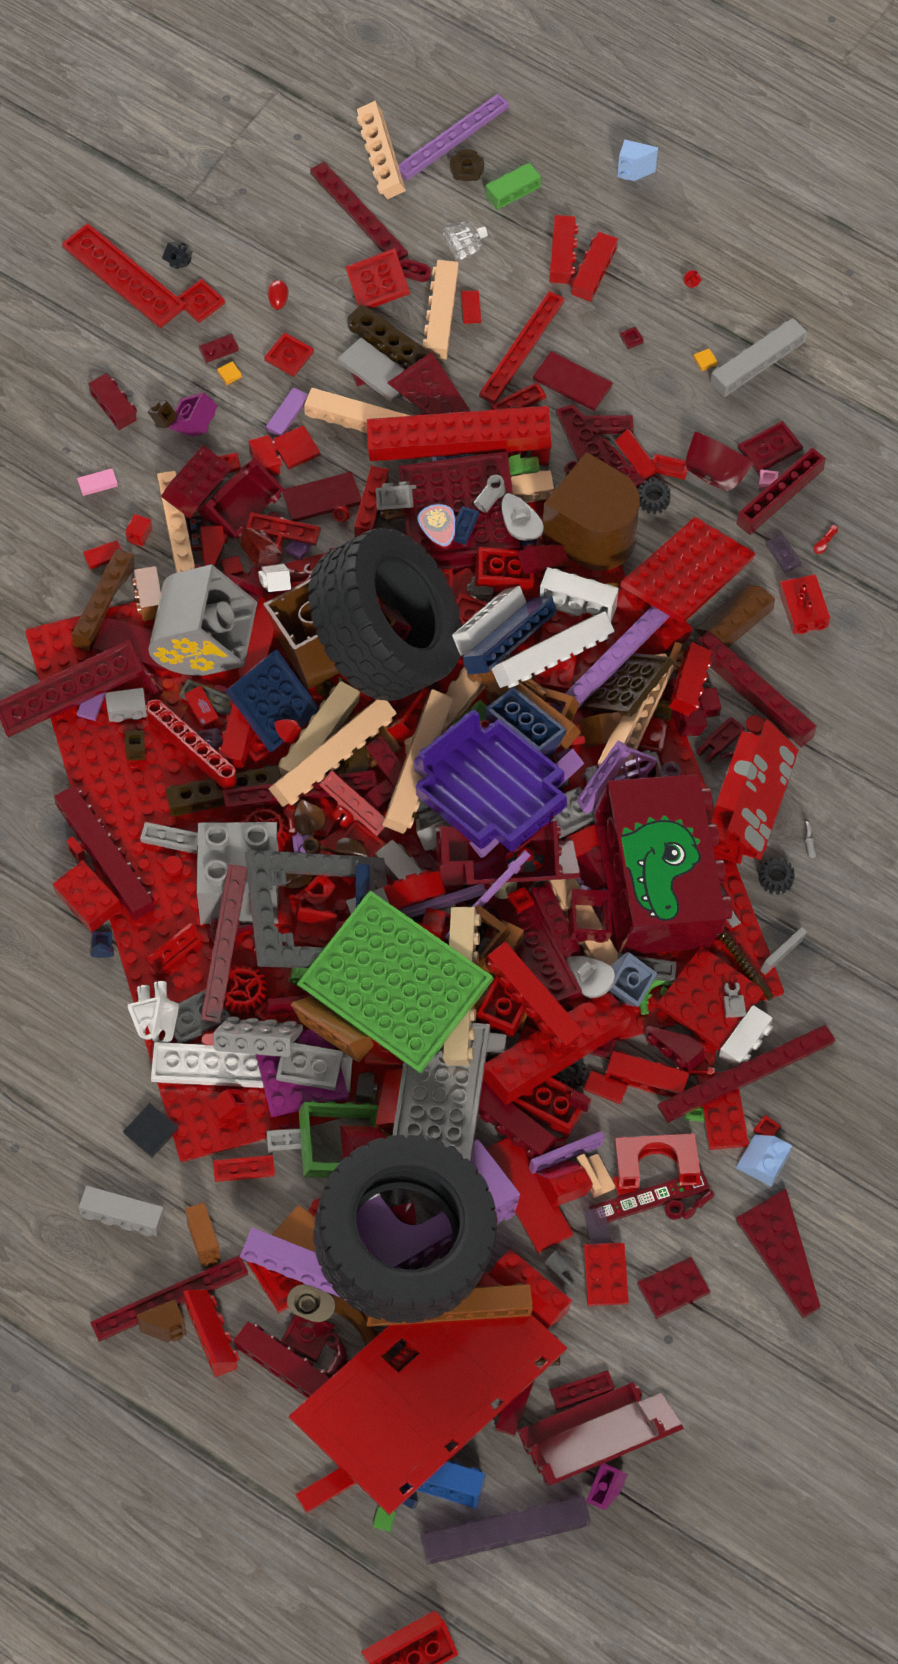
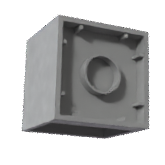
[197,822,279,924]

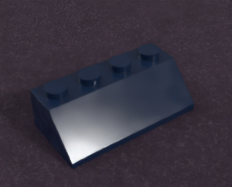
[486,687,567,758]

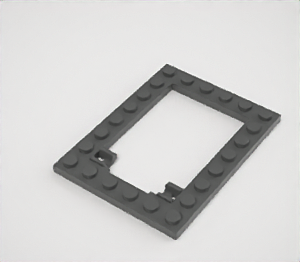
[245,850,387,968]

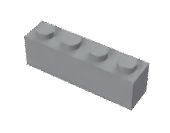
[79,1186,164,1236]

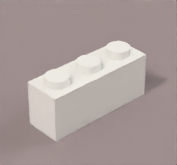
[719,1005,773,1067]

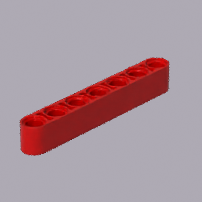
[146,700,237,790]

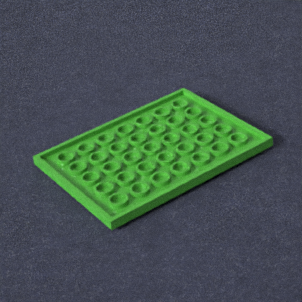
[297,891,494,1074]

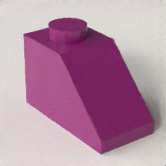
[586,1463,628,1510]

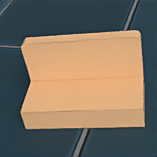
[576,1154,615,1198]

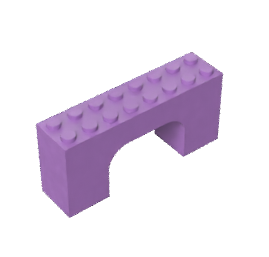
[356,1140,520,1270]

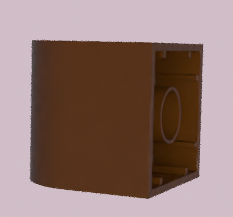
[542,452,640,571]
[264,579,339,690]

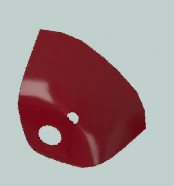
[685,431,754,491]

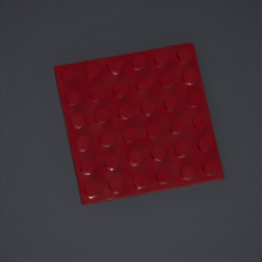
[399,452,521,562]

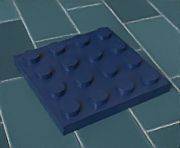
[225,649,319,752]

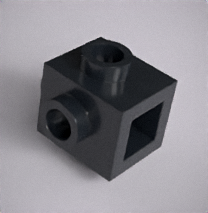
[162,242,193,269]

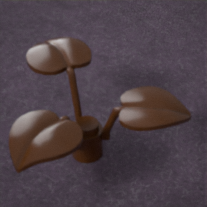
[283,800,367,888]

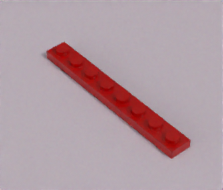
[479,291,565,404]

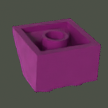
[169,392,218,437]

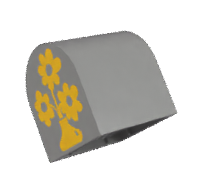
[149,564,258,676]

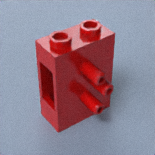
[779,574,830,634]

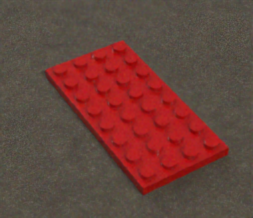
[620,517,756,624]

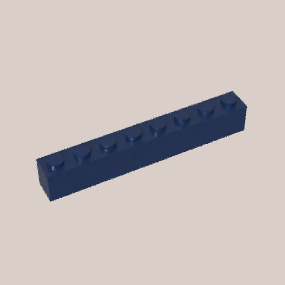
[463,596,557,674]

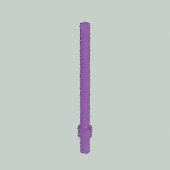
[445,851,530,940]

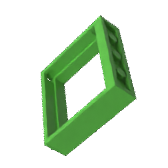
[299,1100,383,1178]

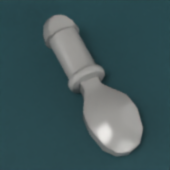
[804,820,816,859]

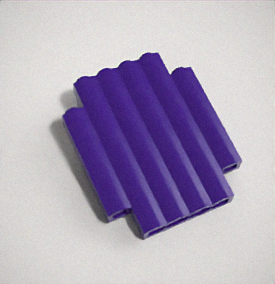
[413,710,567,851]

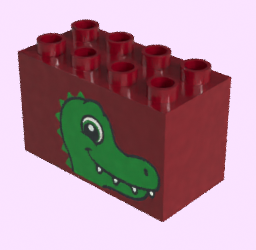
[594,774,733,955]

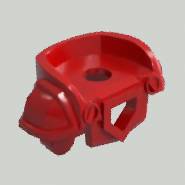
[288,875,347,922]

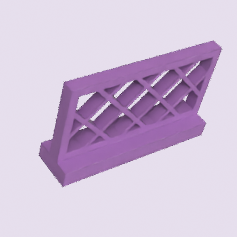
[576,741,657,813]

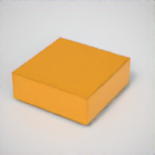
[693,349,718,372]
[217,361,242,385]

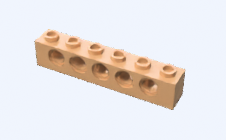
[357,101,406,199]

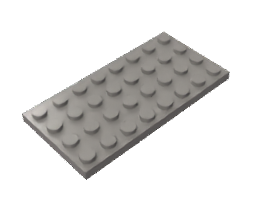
[392,1023,490,1162]

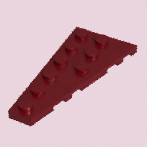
[387,352,471,414]
[555,404,647,488]
[735,1189,820,1319]

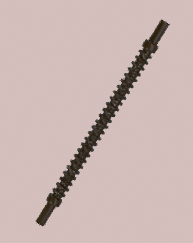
[717,928,774,1001]

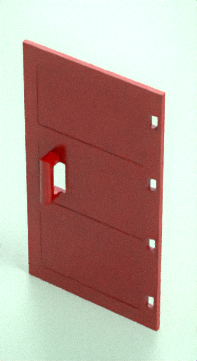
[288,1271,567,1516]

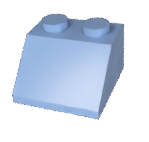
[617,140,658,181]
[736,1135,792,1187]

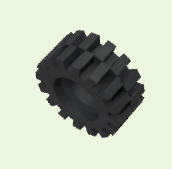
[638,479,671,514]
[759,857,795,895]
[551,1058,587,1090]

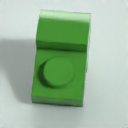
[508,454,540,477]

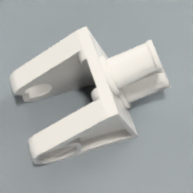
[128,981,179,1043]

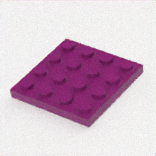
[255,1030,349,1117]

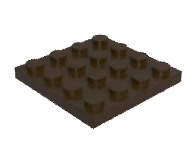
[579,653,674,717]

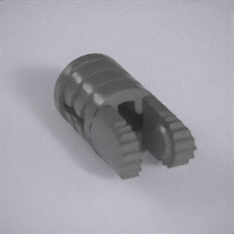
[545,1251,583,1289]

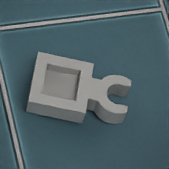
[723,983,746,1018]

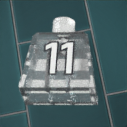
[443,221,488,262]

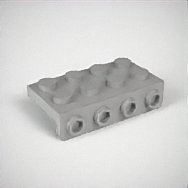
[214,1017,303,1057]

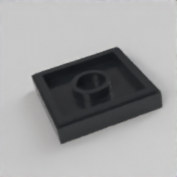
[123,1103,179,1158]

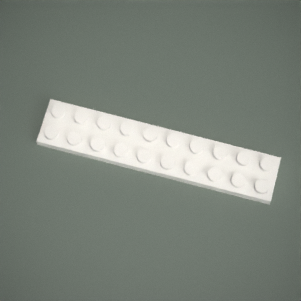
[151,1042,352,1092]

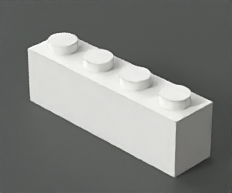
[259,564,291,592]

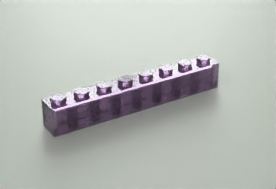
[421,1496,591,1565]

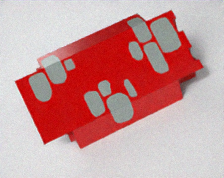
[711,719,799,864]

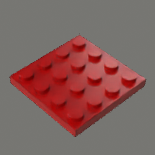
[656,946,764,1051]

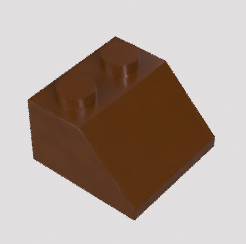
[136,1299,186,1342]

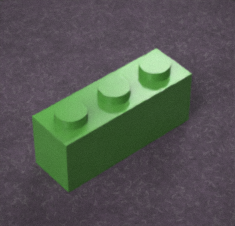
[485,162,541,210]

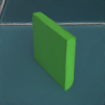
[373,1507,396,1532]

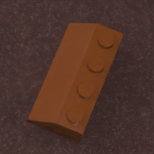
[291,996,374,1063]

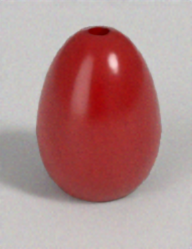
[268,280,289,310]

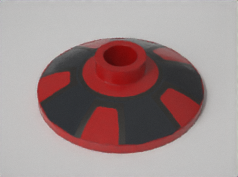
[506,846,545,874]

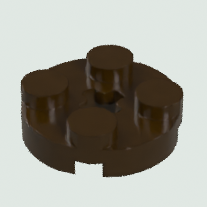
[450,149,485,181]

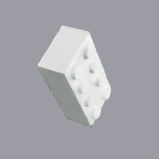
[540,567,619,622]

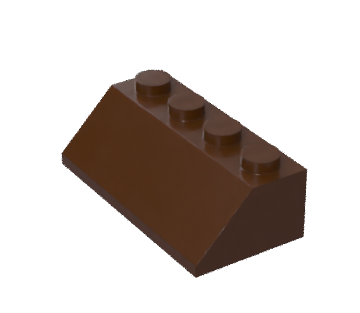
[695,585,775,648]

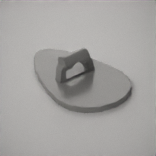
[501,493,544,541]
[566,956,616,998]

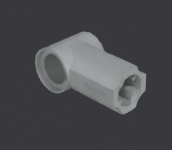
[474,475,506,512]

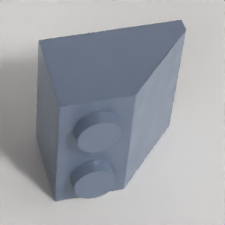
[609,952,657,1007]

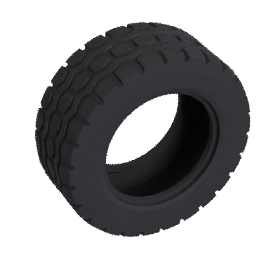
[308,528,462,701]
[313,1135,497,1323]

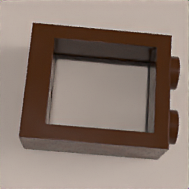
[448,905,511,968]

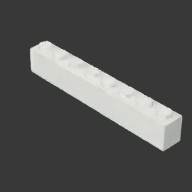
[492,611,614,688]

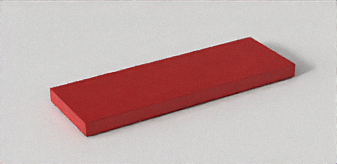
[485,1138,573,1253]

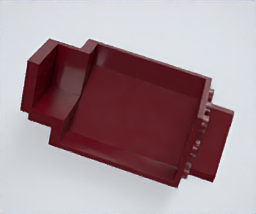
[434,821,580,886]

